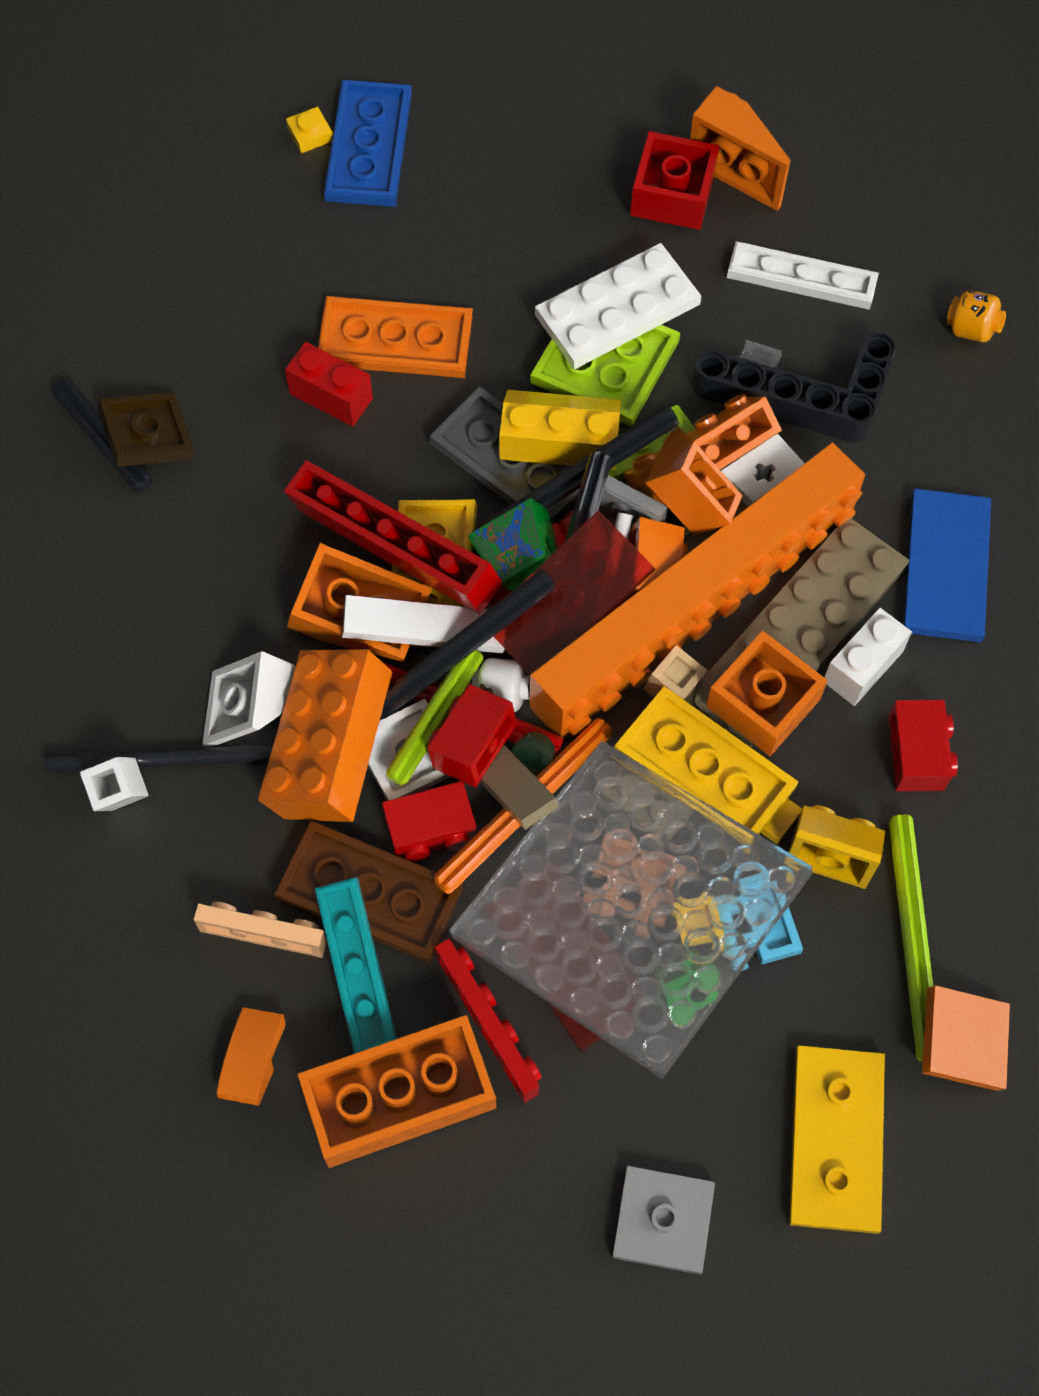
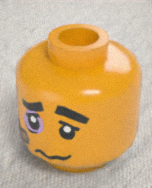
[947,290,1006,343]

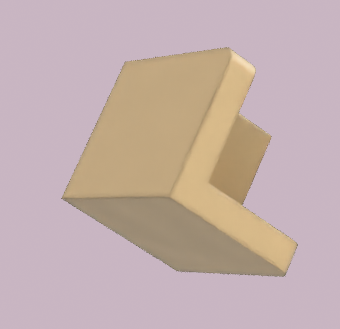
[644,645,708,700]

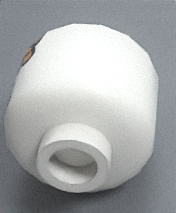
[472,658,530,712]

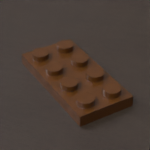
[275,821,464,964]

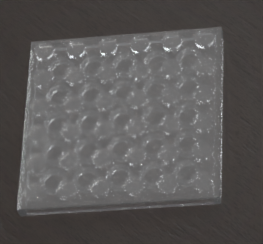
[449,741,812,1079]

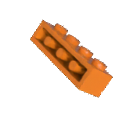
[623,394,782,505]

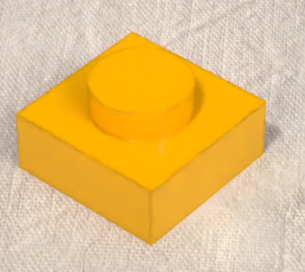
[286,107,333,153]

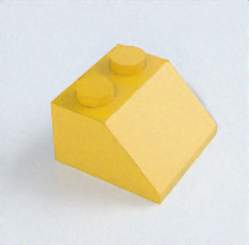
[785,805,885,889]

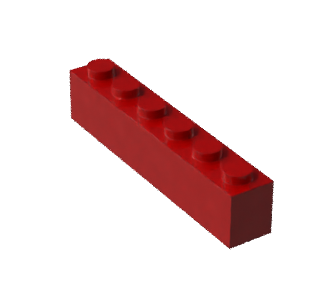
[284,460,503,615]

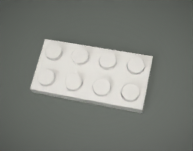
[535,243,701,369]

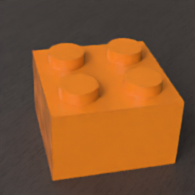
[706,630,828,756]

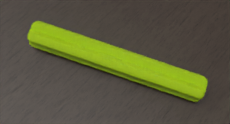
[386,650,483,786]

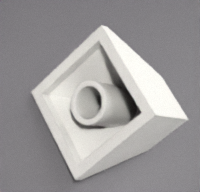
[202,651,296,748]

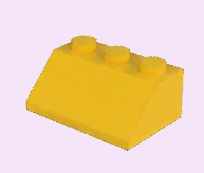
[499,390,621,470]

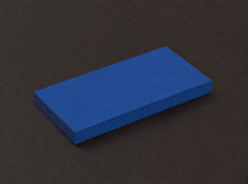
[324,80,412,207]
[903,488,991,643]

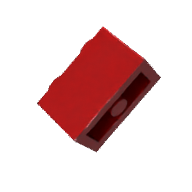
[285,342,373,427]
[427,684,517,788]
[888,700,958,791]
[382,781,477,862]

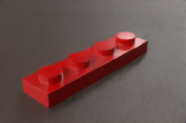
[434,939,542,1103]

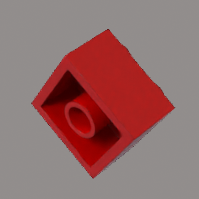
[630,131,720,230]

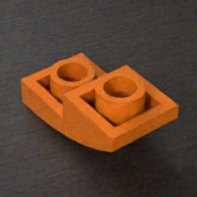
[217,1007,286,1106]

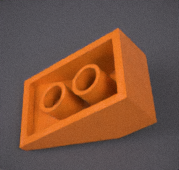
[690,86,791,211]
[287,543,432,662]

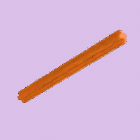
[434,718,613,894]

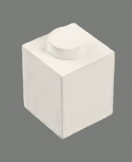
[80,757,149,811]

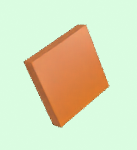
[922,985,1010,1091]

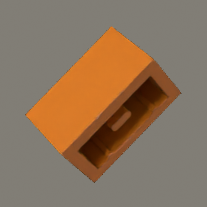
[646,426,742,536]

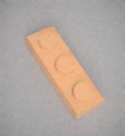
[194,902,327,958]

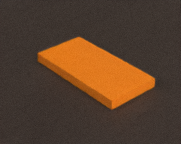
[318,296,473,378]

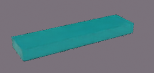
[315,877,397,1054]

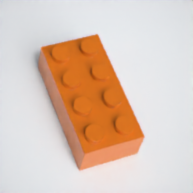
[258,649,392,822]
[298,1015,496,1168]

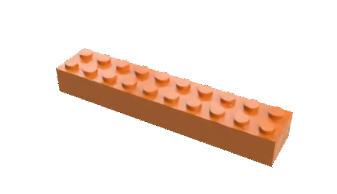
[530,442,866,739]

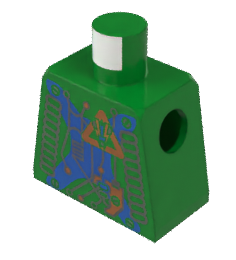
[468,498,560,599]

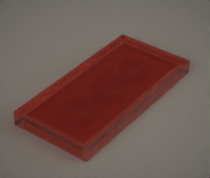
[494,510,656,675]

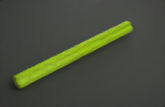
[889,814,933,1062]

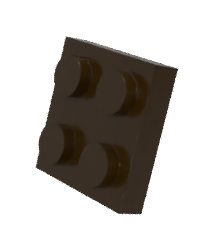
[98,392,194,467]

